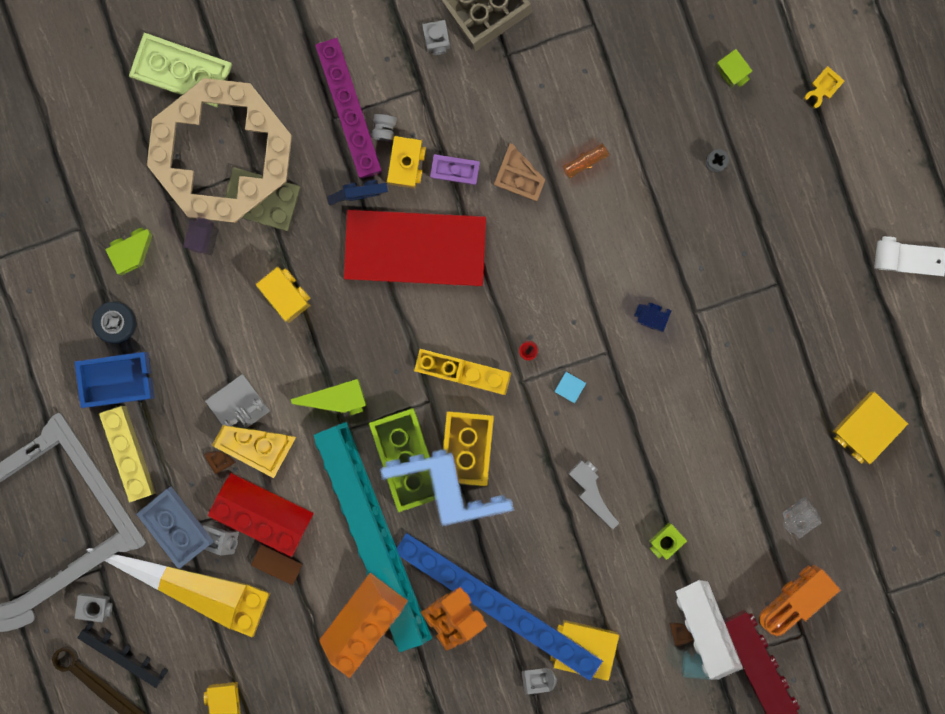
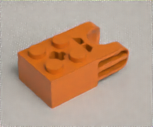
[759,565,841,636]

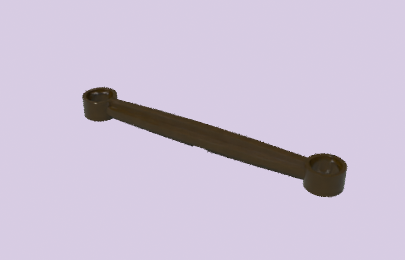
[52,646,146,714]

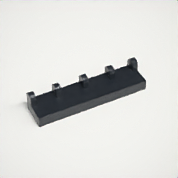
[77,621,169,688]

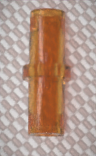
[562,143,610,179]

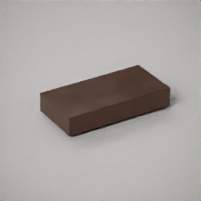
[251,544,303,585]

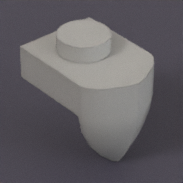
[522,668,557,695]

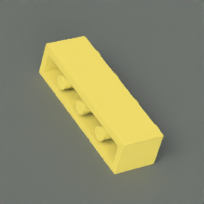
[99,406,156,502]

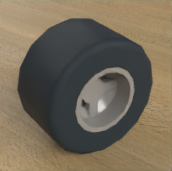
[92,302,137,343]

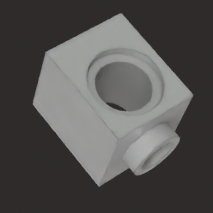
[75,593,112,622]

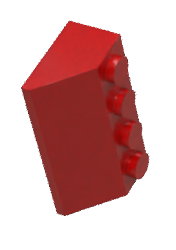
[207,473,314,557]

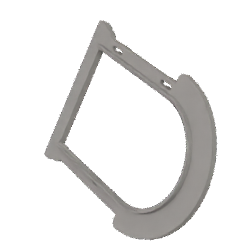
[0,413,146,632]

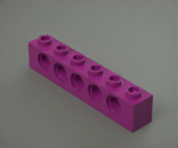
[315,38,382,180]

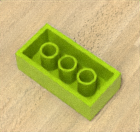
[369,408,437,512]

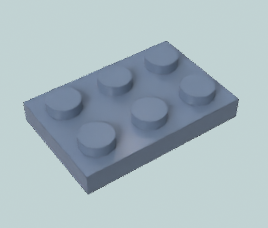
[136,487,214,569]

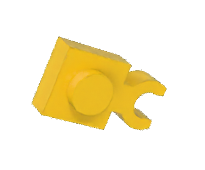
[803,66,845,109]

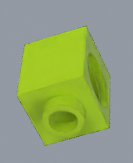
[715,49,752,88]
[649,522,687,560]

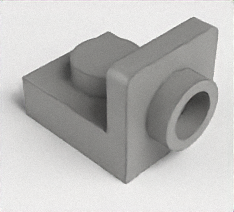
[422,20,450,55]
[203,525,239,555]

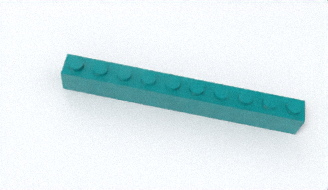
[313,422,432,653]

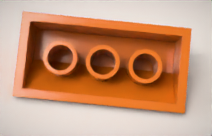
[319,573,407,678]

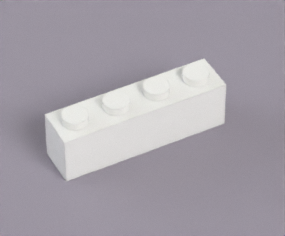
[675,580,743,679]

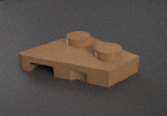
[494,143,545,202]

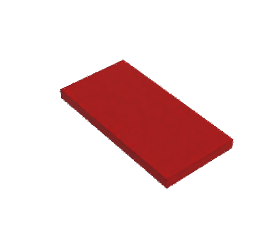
[344,210,486,287]

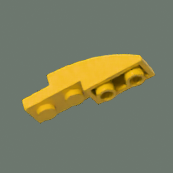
[414,349,511,395]

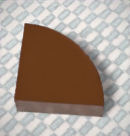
[204,451,236,474]
[669,622,695,646]

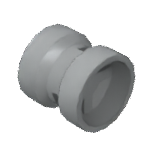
[371,114,397,141]

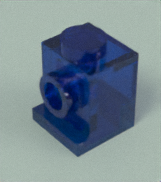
[634,302,672,333]

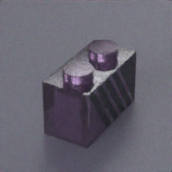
[183,217,219,256]

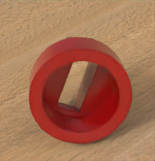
[519,341,538,361]

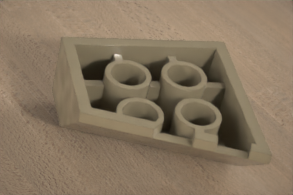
[441,0,532,52]

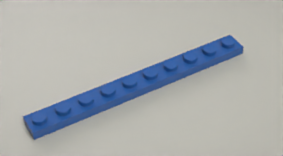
[397,533,603,681]

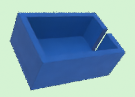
[74,352,155,408]

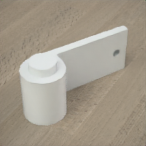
[874,236,945,276]

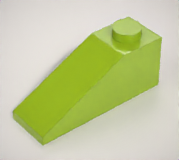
[291,379,367,415]

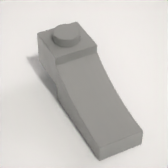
[568,460,619,529]

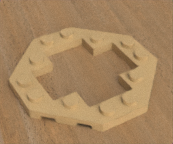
[147,78,292,223]

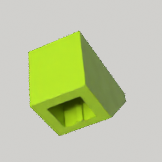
[105,228,153,276]

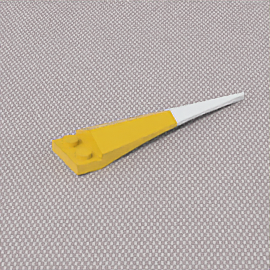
[87,548,270,637]

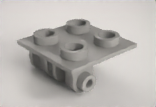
[205,374,270,428]

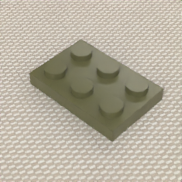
[225,167,301,232]

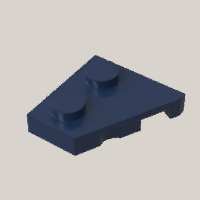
[327,180,388,205]

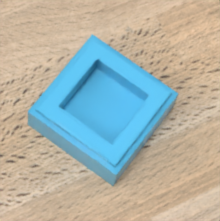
[554,372,586,403]

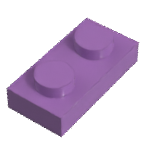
[430,154,480,185]

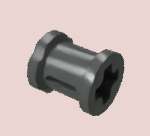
[706,149,729,173]

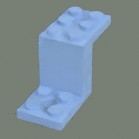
[381,449,513,525]

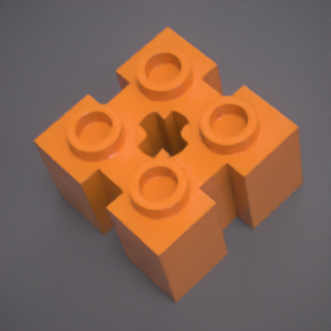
[420,587,487,651]

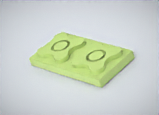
[129,33,232,108]

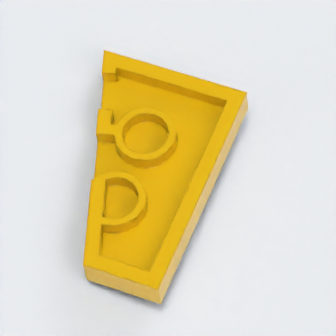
[212,425,296,478]

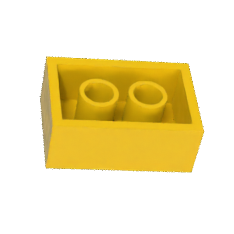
[443,411,494,486]

